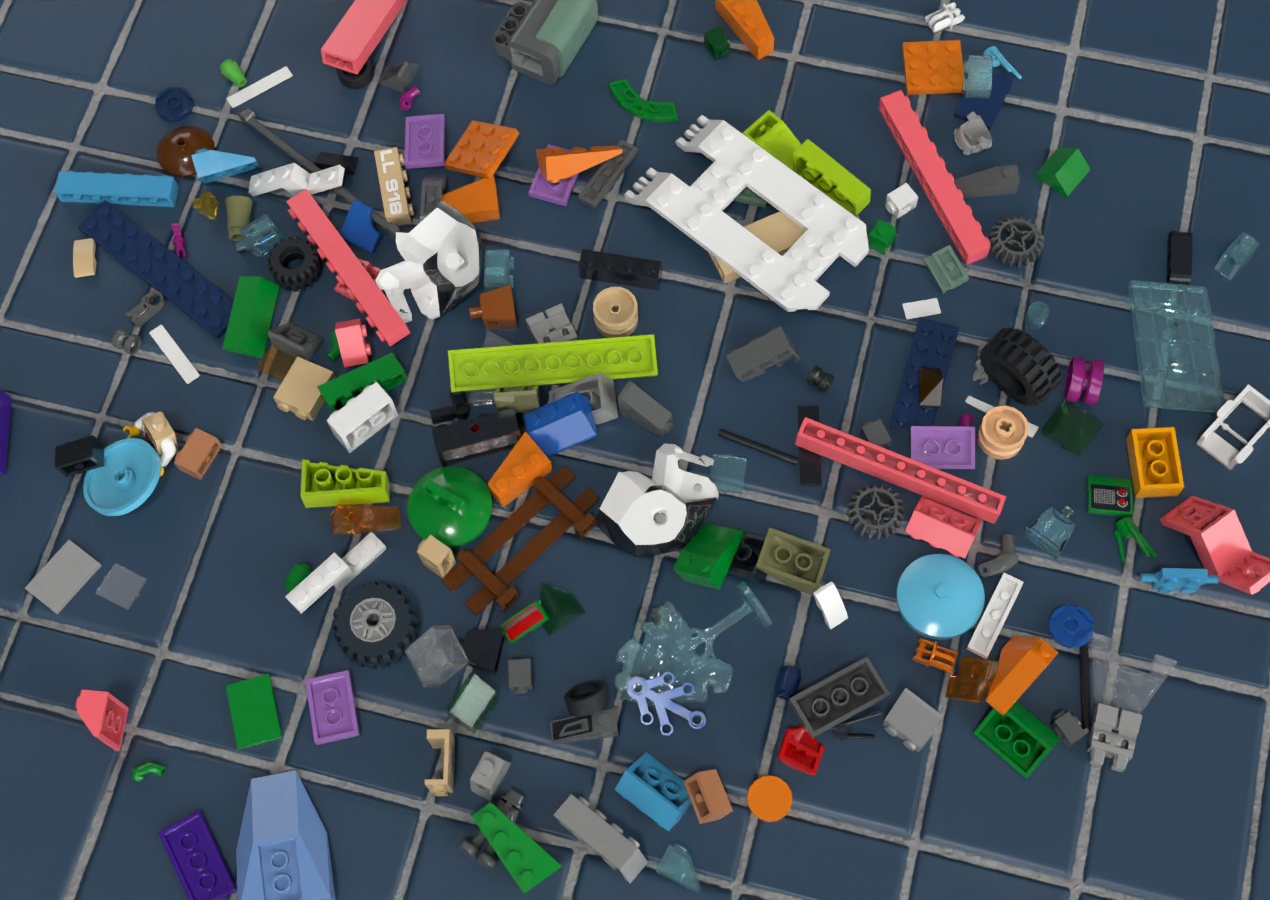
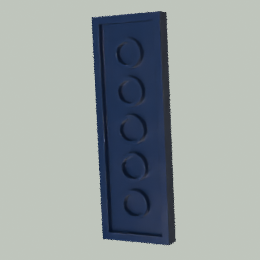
[889,317,960,434]

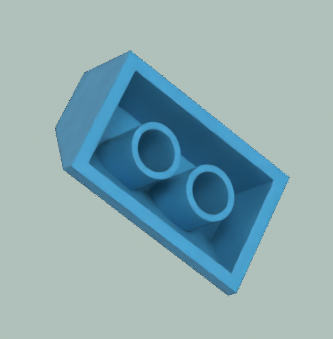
[614,752,692,832]

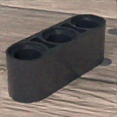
[1166,231,1193,286]

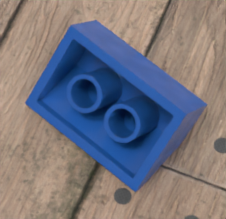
[524,391,598,457]

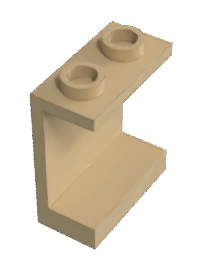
[425,729,456,796]

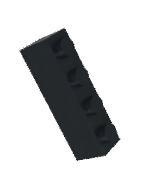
[578,249,662,290]

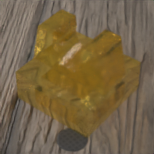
[193,192,219,219]

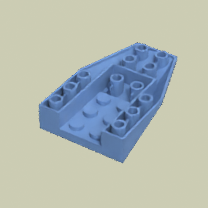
[236,770,336,900]

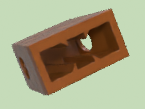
[469,285,518,328]

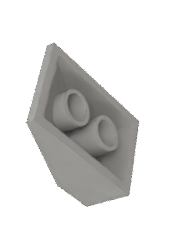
[548,372,618,425]
[883,688,943,752]

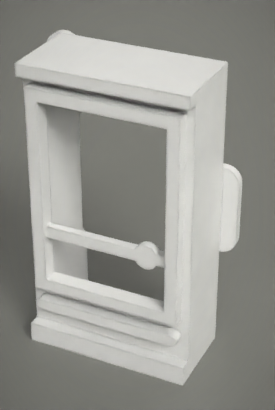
[1196,384,1270,470]

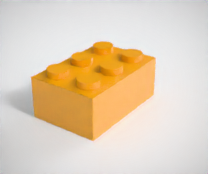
[1126,427,1184,498]

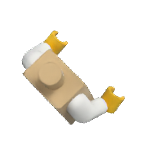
[123,412,179,476]

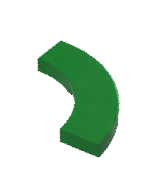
[608,79,679,123]

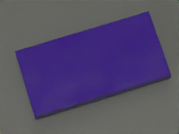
[158,810,237,900]

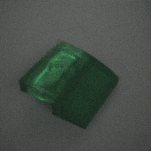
[1041,400,1103,456]

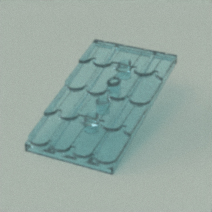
[1128,280,1224,413]

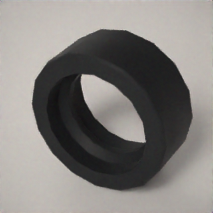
[336,58,374,89]
[564,681,609,717]

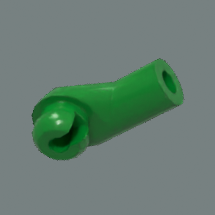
[326,332,341,362]
[131,761,166,782]

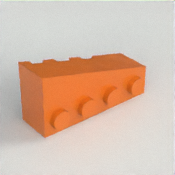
[715,0,774,60]

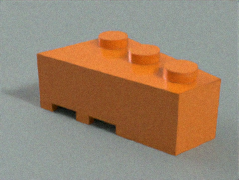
[488,431,553,508]

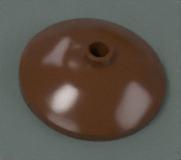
[157,126,215,177]

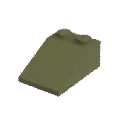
[494,385,541,415]
[755,527,831,596]

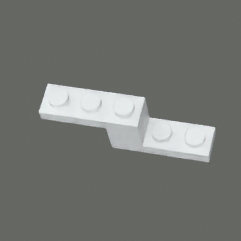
[248,163,345,196]
[285,532,387,614]

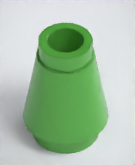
[220,59,247,87]

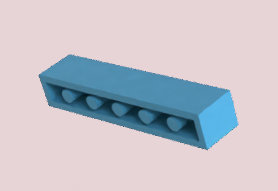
[54,170,179,207]

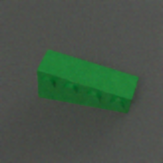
[317,353,408,413]
[470,801,562,894]

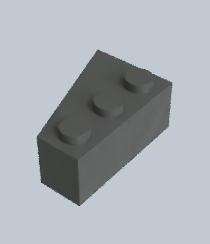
[726,326,801,382]

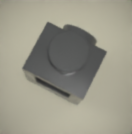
[1050,710,1089,748]

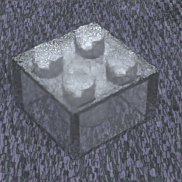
[405,625,469,688]

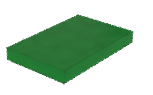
[226,674,283,750]

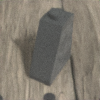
[618,381,674,438]

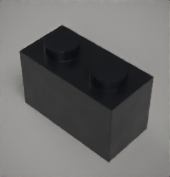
[55,435,104,477]

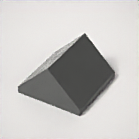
[268,322,324,362]

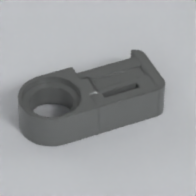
[125,291,166,328]

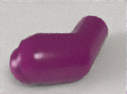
[399,86,420,111]
[958,413,979,442]

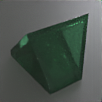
[539,583,585,636]

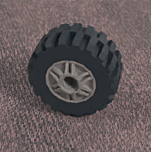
[332,581,419,669]

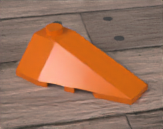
[536,146,622,183]
[985,636,1059,716]

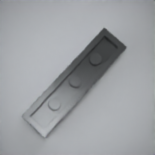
[578,140,638,210]

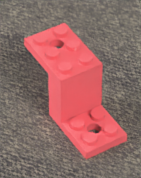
[1160,495,1270,595]

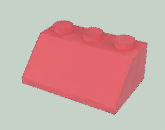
[905,496,982,558]
[76,690,129,751]

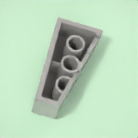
[554,794,648,884]

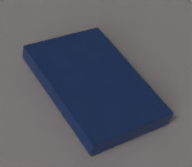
[954,66,1013,131]

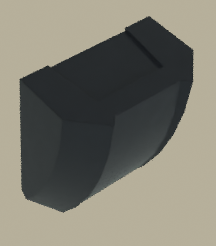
[727,532,768,584]

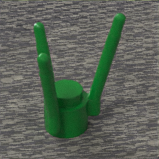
[1114,517,1157,563]

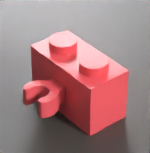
[335,318,372,367]

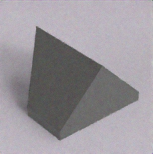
[378,61,421,93]

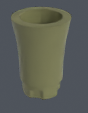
[225,196,253,241]

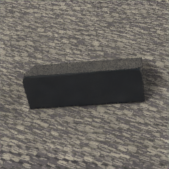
[314,152,358,175]

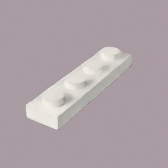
[966,573,1024,659]

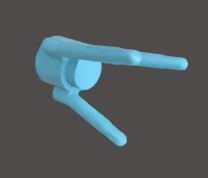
[982,46,1022,79]

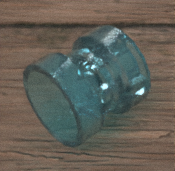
[1025,301,1049,329]

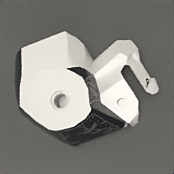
[376,198,484,323]
[596,443,719,557]

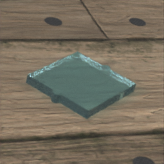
[709,454,747,494]

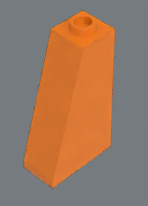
[442,175,500,223]

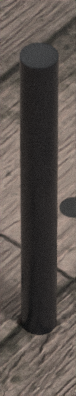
[718,429,799,466]
[1079,642,1091,731]

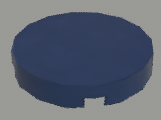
[155,87,194,122]

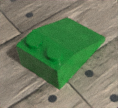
[673,523,744,590]

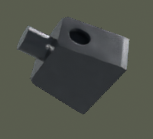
[451,629,505,676]

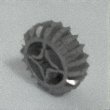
[989,215,1044,268]
[847,483,905,540]

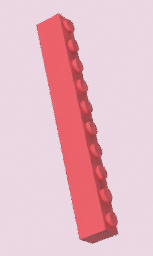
[878,90,991,265]
[286,189,410,346]
[795,417,1006,524]

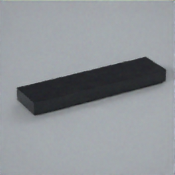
[798,406,822,486]

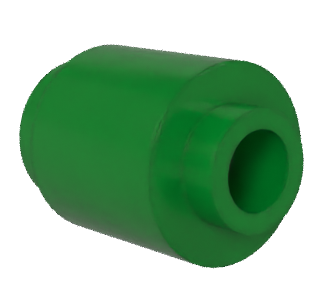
[283,562,312,592]

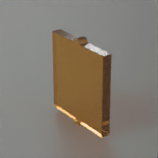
[257,345,296,382]

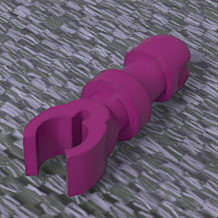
[171,222,186,259]

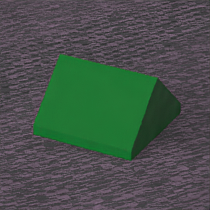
[1034,148,1090,198]

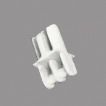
[924,2,965,33]

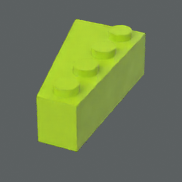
[793,139,871,217]
[301,459,390,508]

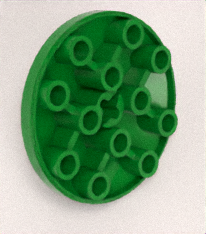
[407,466,492,548]

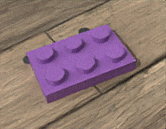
[404,114,445,169]
[528,144,580,206]
[910,426,975,469]
[305,670,360,745]

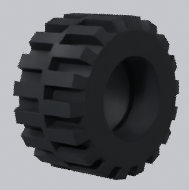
[267,236,322,292]

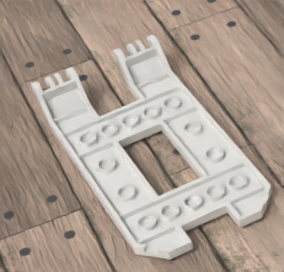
[624,115,869,312]

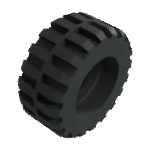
[980,327,1062,407]

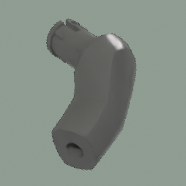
[978,534,1019,577]

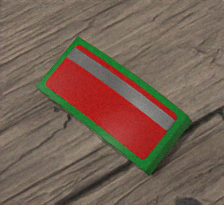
[500,600,550,644]

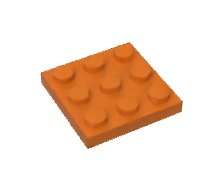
[902,40,966,95]
[444,120,519,179]

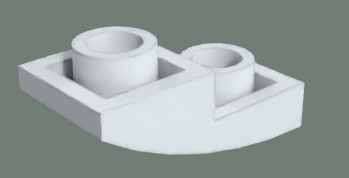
[813,581,848,630]

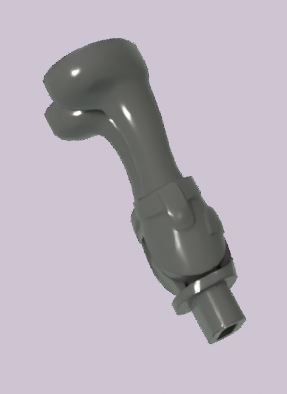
[457,789,525,870]

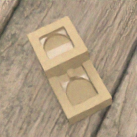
[73,238,97,278]

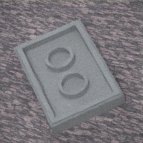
[25,540,102,615]

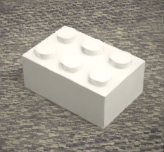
[327,382,398,453]

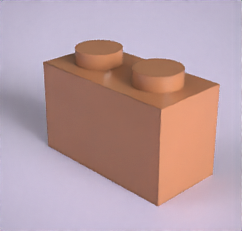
[174,428,222,480]
[683,769,733,824]

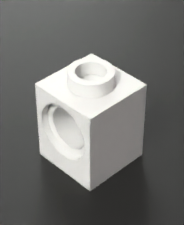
[885,183,918,219]

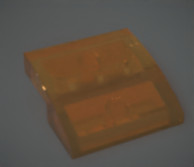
[945,656,999,703]

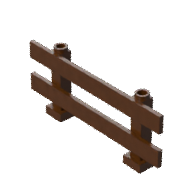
[441,466,600,616]

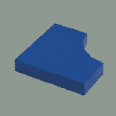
[339,199,382,253]

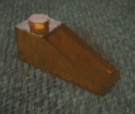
[330,505,401,535]

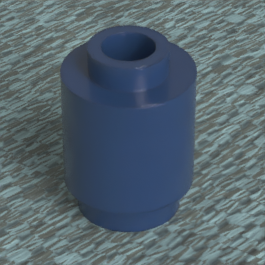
[774,666,801,701]

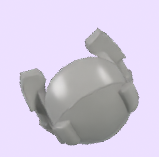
[954,112,992,155]

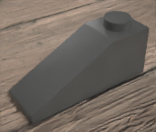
[954,165,1020,198]

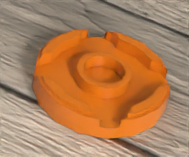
[747,776,793,822]

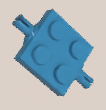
[1140,568,1219,594]

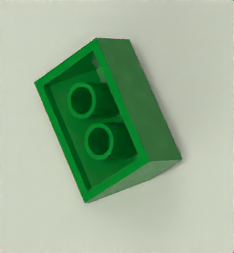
[974,701,1061,779]

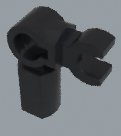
[430,389,470,425]

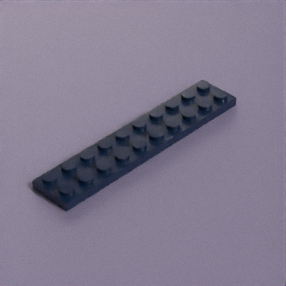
[78,200,234,340]

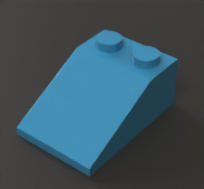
[191,148,261,184]

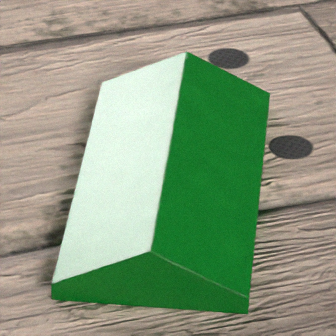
[222,276,279,359]

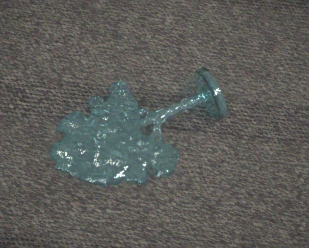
[614,581,772,710]

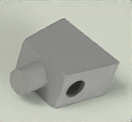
[470,751,511,801]

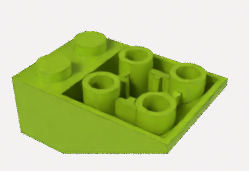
[742,110,801,171]

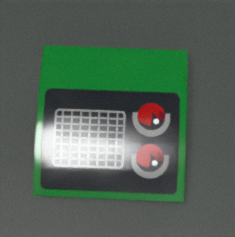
[1086,475,1133,517]

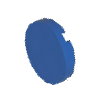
[1049,605,1094,648]

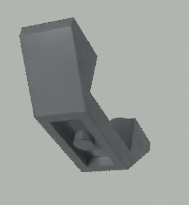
[420,175,446,222]

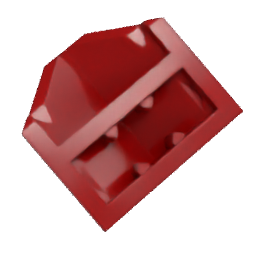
[777,726,824,776]

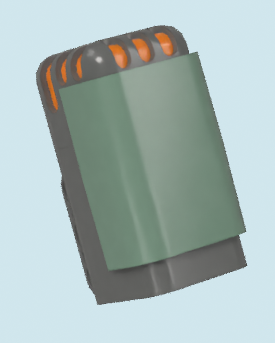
[493,0,599,85]

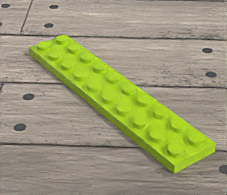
[448,334,658,393]

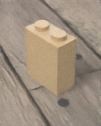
[273,356,336,421]

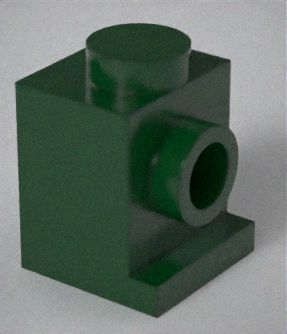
[704,25,731,61]

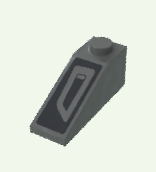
[550,709,619,744]

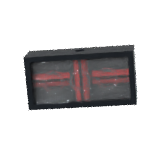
[431,408,521,467]

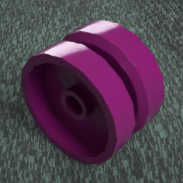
[1064,355,1104,405]

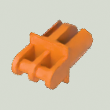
[912,638,958,673]

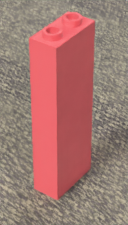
[321,0,407,74]

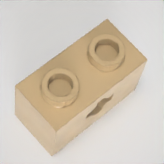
[417,535,456,579]

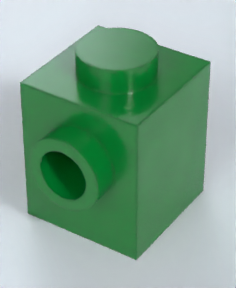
[868,219,897,255]

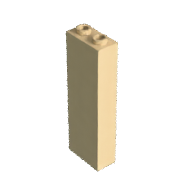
[708,211,806,284]

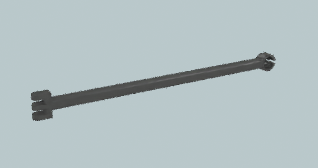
[238,108,400,241]

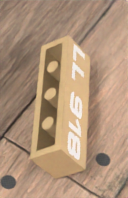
[374,147,414,226]

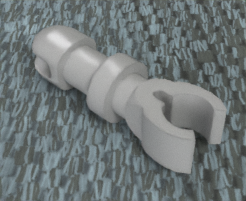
[973,345,988,385]

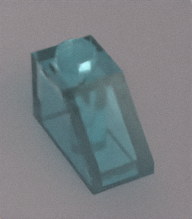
[657,844,700,894]

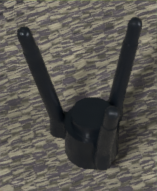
[832,711,883,740]

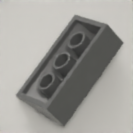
[788,656,891,738]

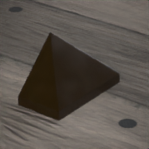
[919,367,943,408]

